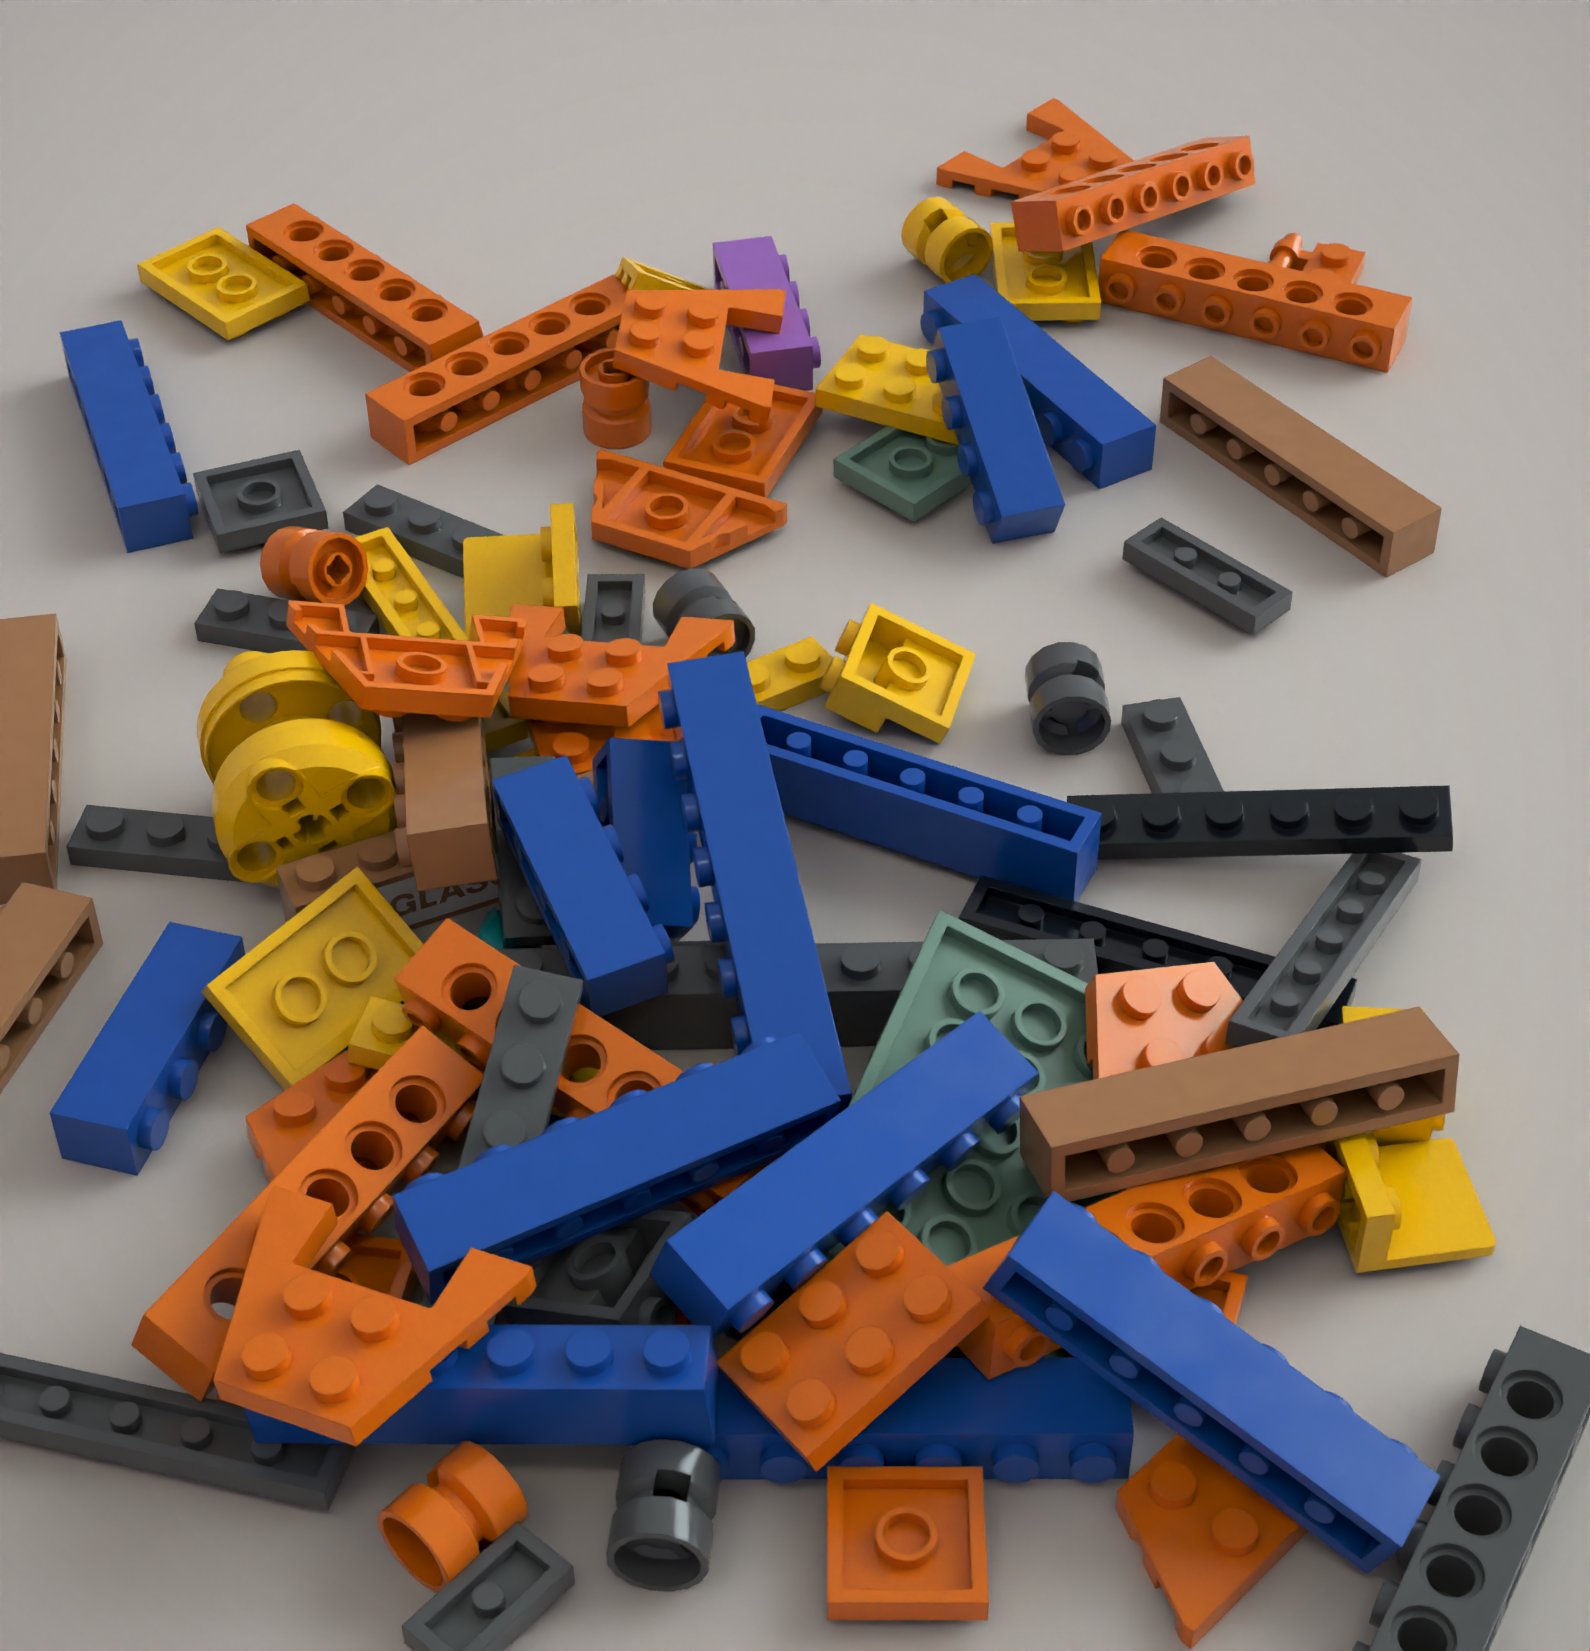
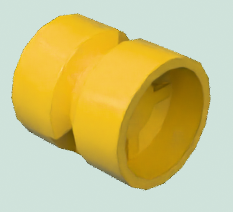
[901,197,993,283]

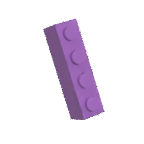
[713,236,821,391]

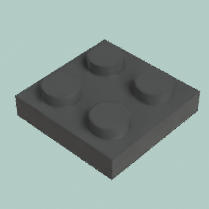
[193,450,329,553]

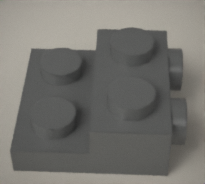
[501,1209,694,1325]

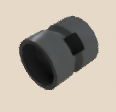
[652,568,755,658]
[1025,642,1111,755]
[606,1439,721,1592]

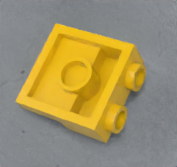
[819,603,976,744]

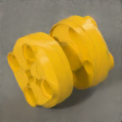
[197,650,398,888]

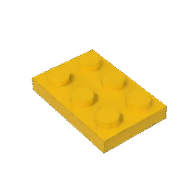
[990,222,1101,323]
[137,227,310,340]
[815,334,959,445]
[201,866,423,1090]

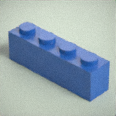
[926,317,1065,544]
[492,755,674,1017]
[49,922,246,1176]

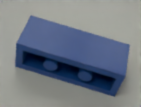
[592,738,700,941]

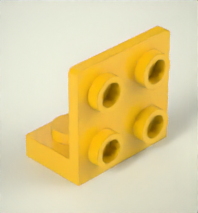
[463,503,582,640]
[1319,1131,1496,1273]

